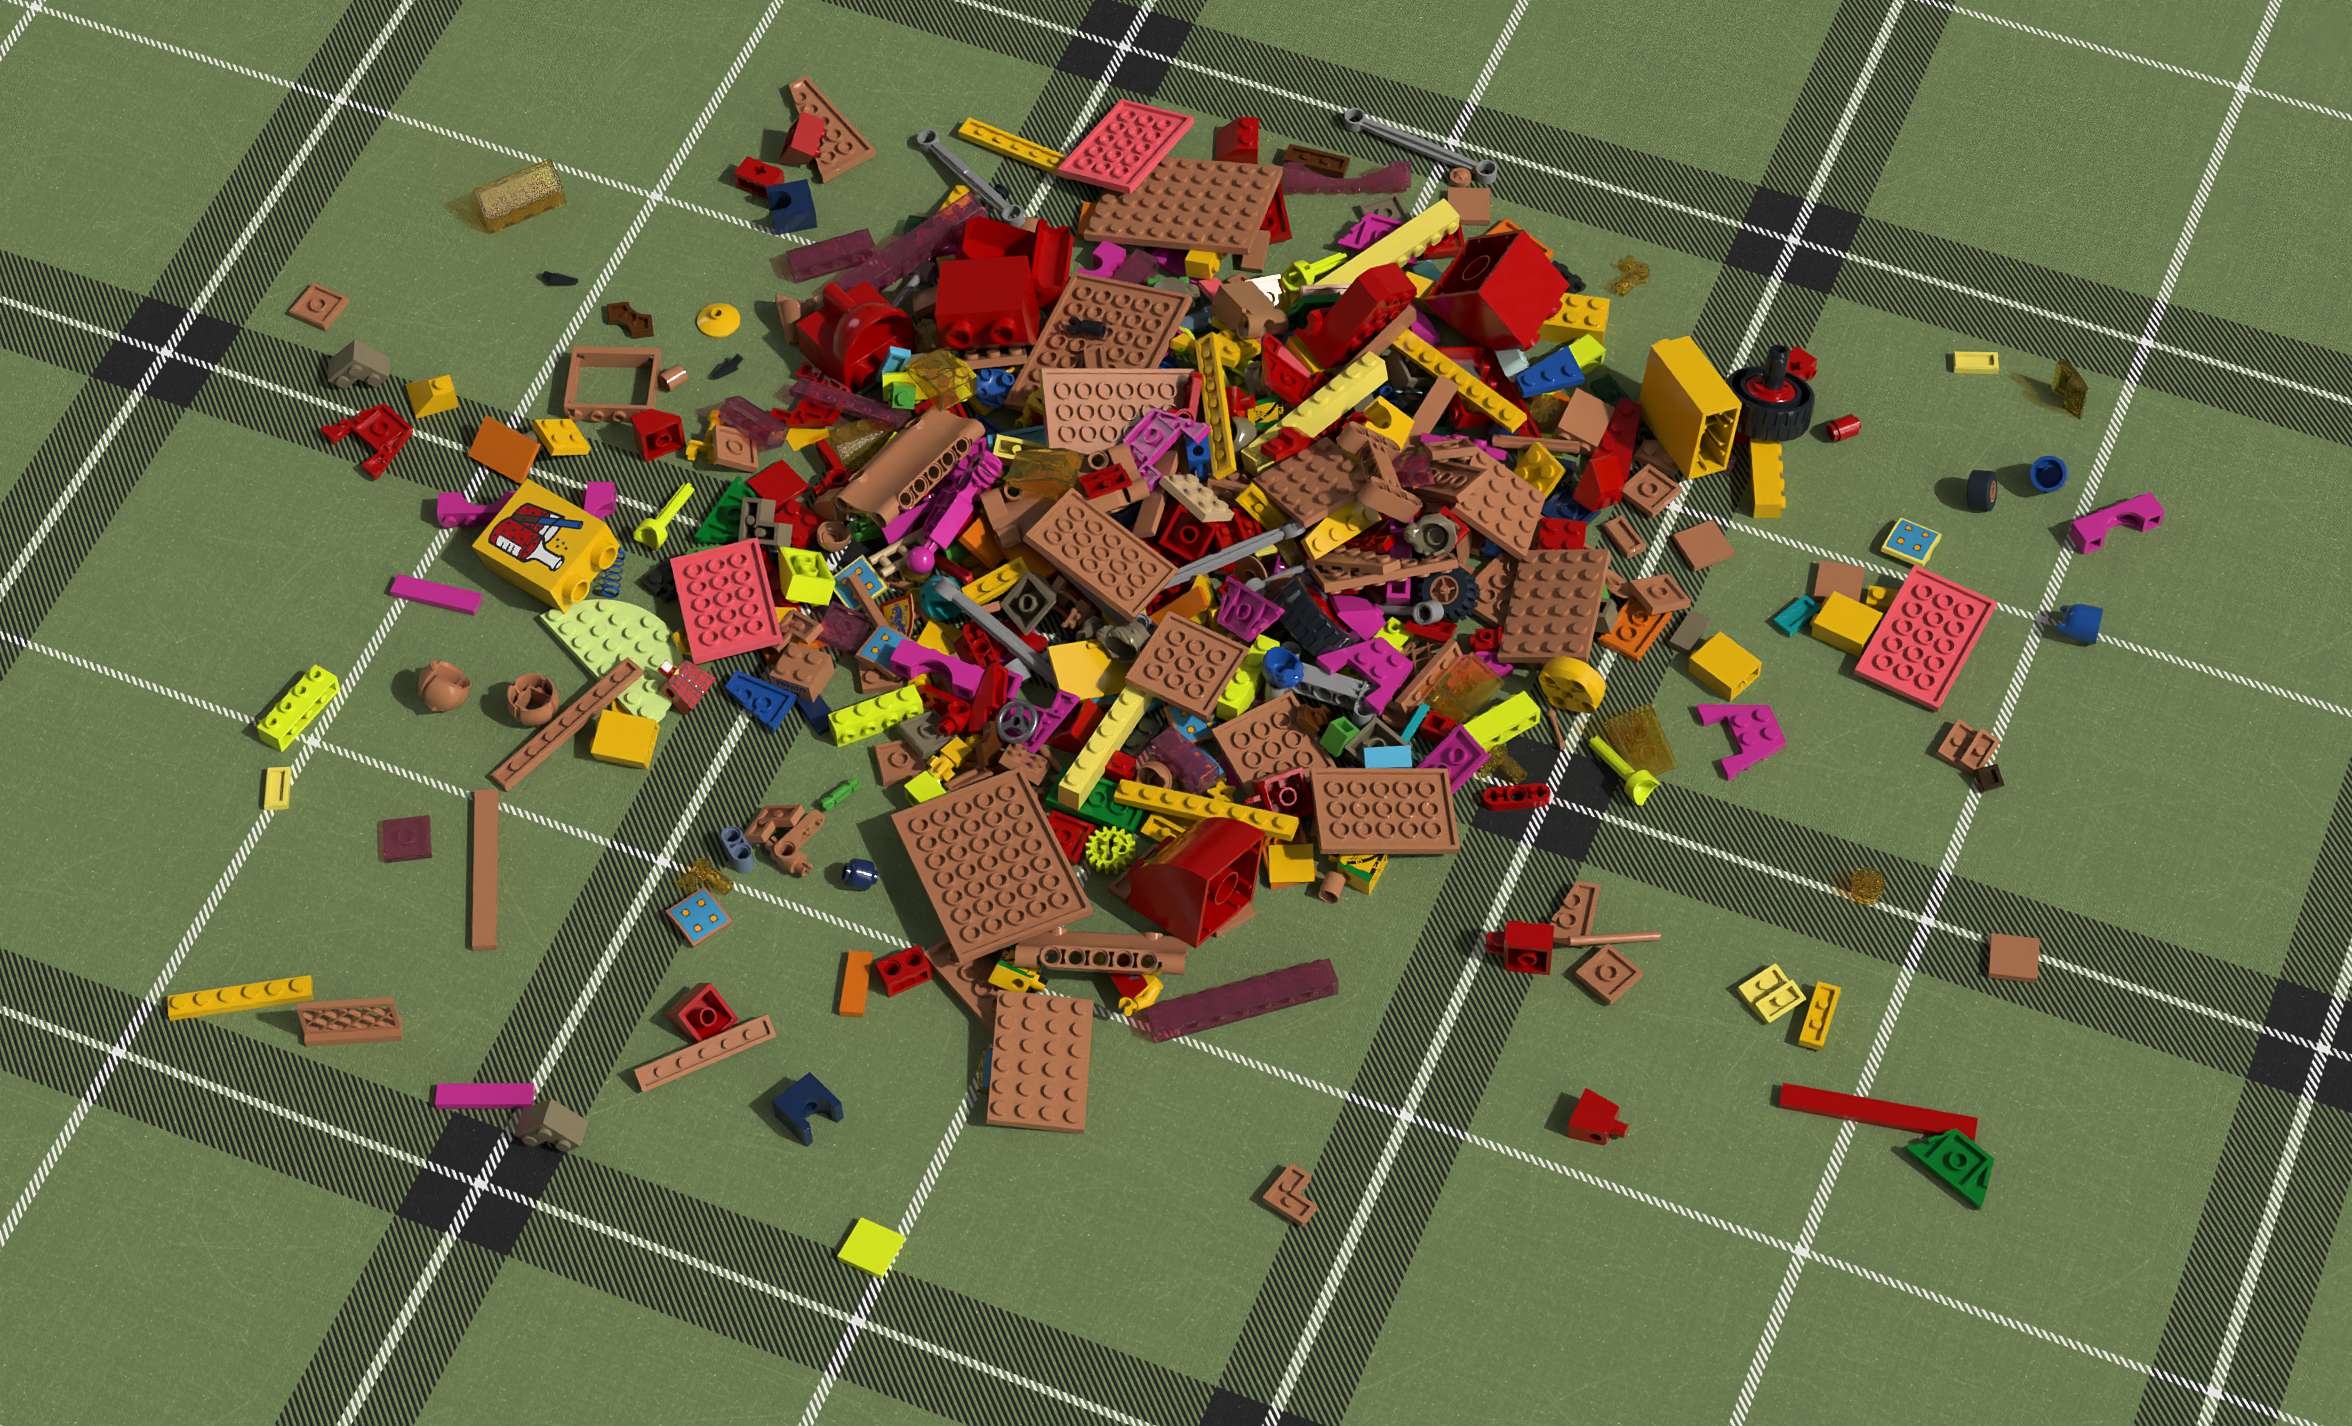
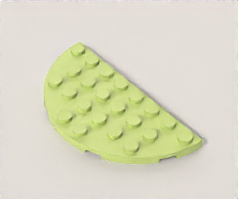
[540,599,683,723]

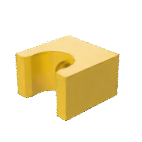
[1362,396,1415,454]

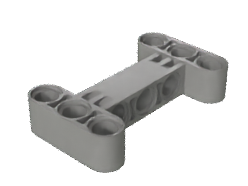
[1264,641,1377,731]

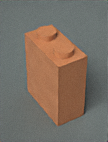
[1551,388,1616,458]

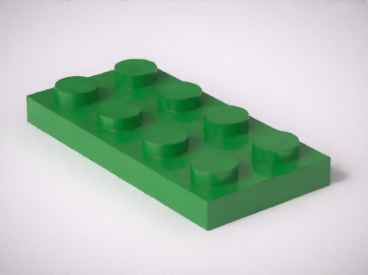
[1046,764,1145,835]

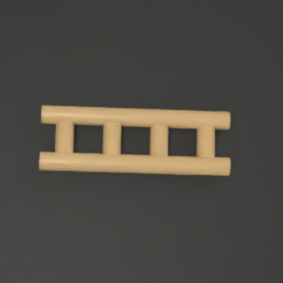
[868,527,926,578]

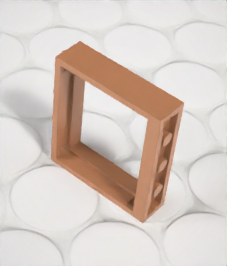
[563,346,662,422]

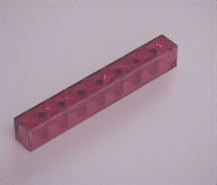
[835,191,989,293]
[1146,958,1338,1044]

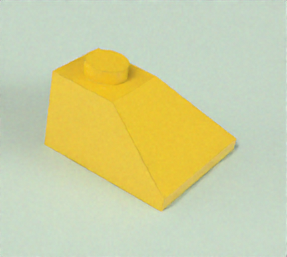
[405,373,458,419]

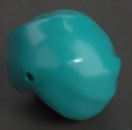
[919,575,964,621]

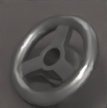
[996,699,1038,744]

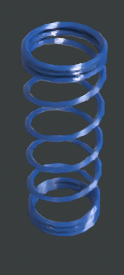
[602,549,626,598]

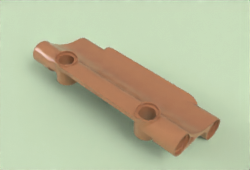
[833,404,985,528]
[978,442,1150,549]
[1015,928,1188,975]

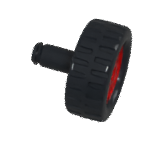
[1726,345,1815,442]
[1271,573,1360,658]

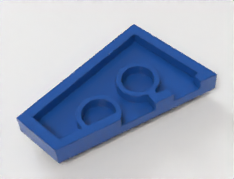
[1515,346,1585,398]
[725,670,797,733]

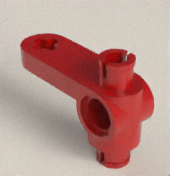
[1158,371,1205,435]
[812,439,858,499]
[917,684,973,737]

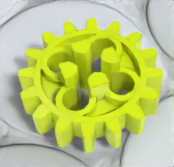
[1085,826,1136,874]

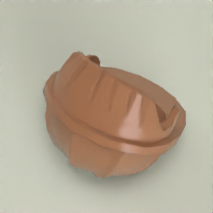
[1135,761,1172,789]

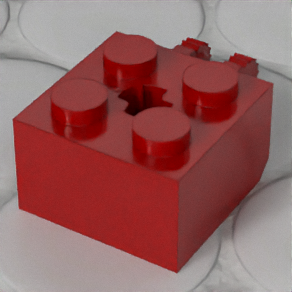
[1242,767,1314,818]
[1485,920,1554,975]

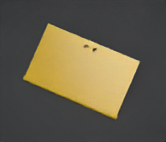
[1046,639,1133,701]

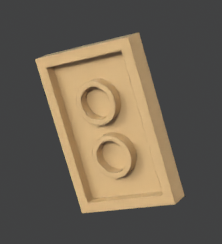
[1159,474,1235,522]

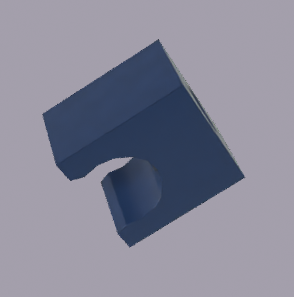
[766,179,817,235]
[773,1072,844,1147]

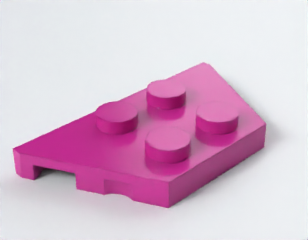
[1337,213,1418,267]
[1217,575,1285,642]

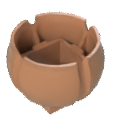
[416,660,472,712]
[506,673,559,729]

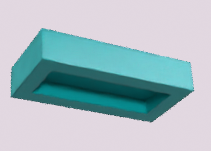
[1773,595,1821,638]
[1399,702,1430,743]

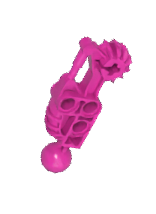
[906,450,1003,575]

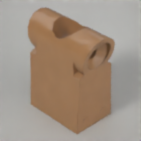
[1210,280,1289,340]

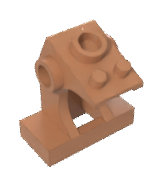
[1046,574,1096,630]

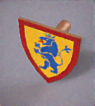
[879,594,920,638]

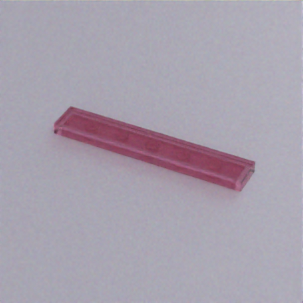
[789,377,910,430]

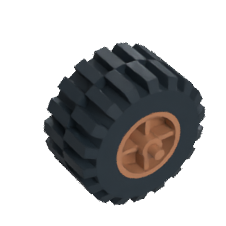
[1418,565,1480,623]

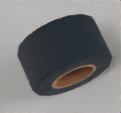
[1966,470,1997,511]

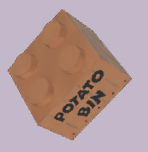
[769,642,835,703]

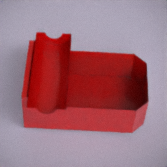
[955,216,1074,311]
[1293,262,1417,369]

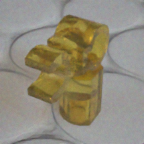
[1614,254,1650,297]
[1480,744,1528,784]
[677,858,734,895]

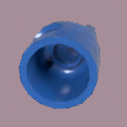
[2030,455,2069,492]
[2055,603,2103,644]

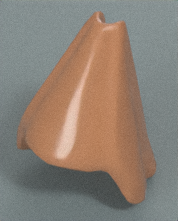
[775,293,818,344]

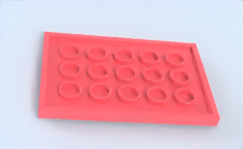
[1057,99,1194,194]
[670,537,784,665]
[1854,565,1997,712]

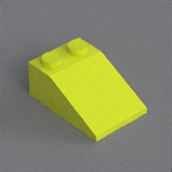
[778,546,836,606]

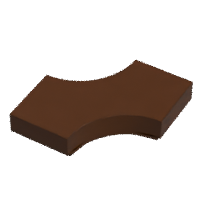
[607,302,654,339]
[1296,703,1338,735]
[975,721,1007,768]

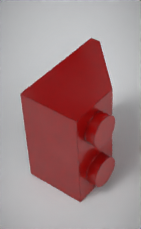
[778,111,826,165]
[1216,117,1259,164]
[631,409,686,462]
[1572,453,1625,512]
[1159,503,1219,562]
[1044,698,1106,755]
[665,983,738,1044]

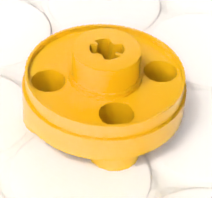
[1538,656,1606,714]

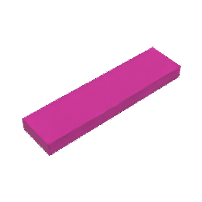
[390,574,483,615]
[435,1083,535,1109]

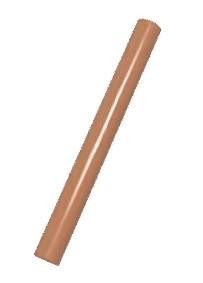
[1567,931,1661,946]

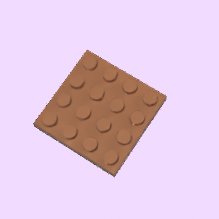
[1253,437,1367,529]
[1450,446,1546,561]
[1125,611,1250,721]
[1210,691,1337,809]

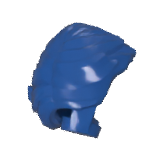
[1262,646,1304,688]

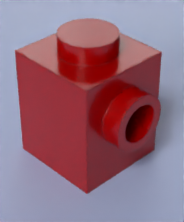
[1105,750,1137,784]

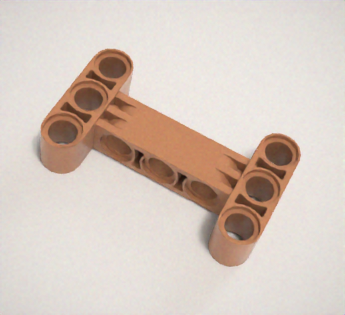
[1336,421,1422,523]

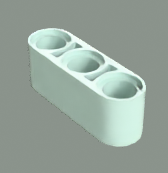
[1494,349,1530,383]

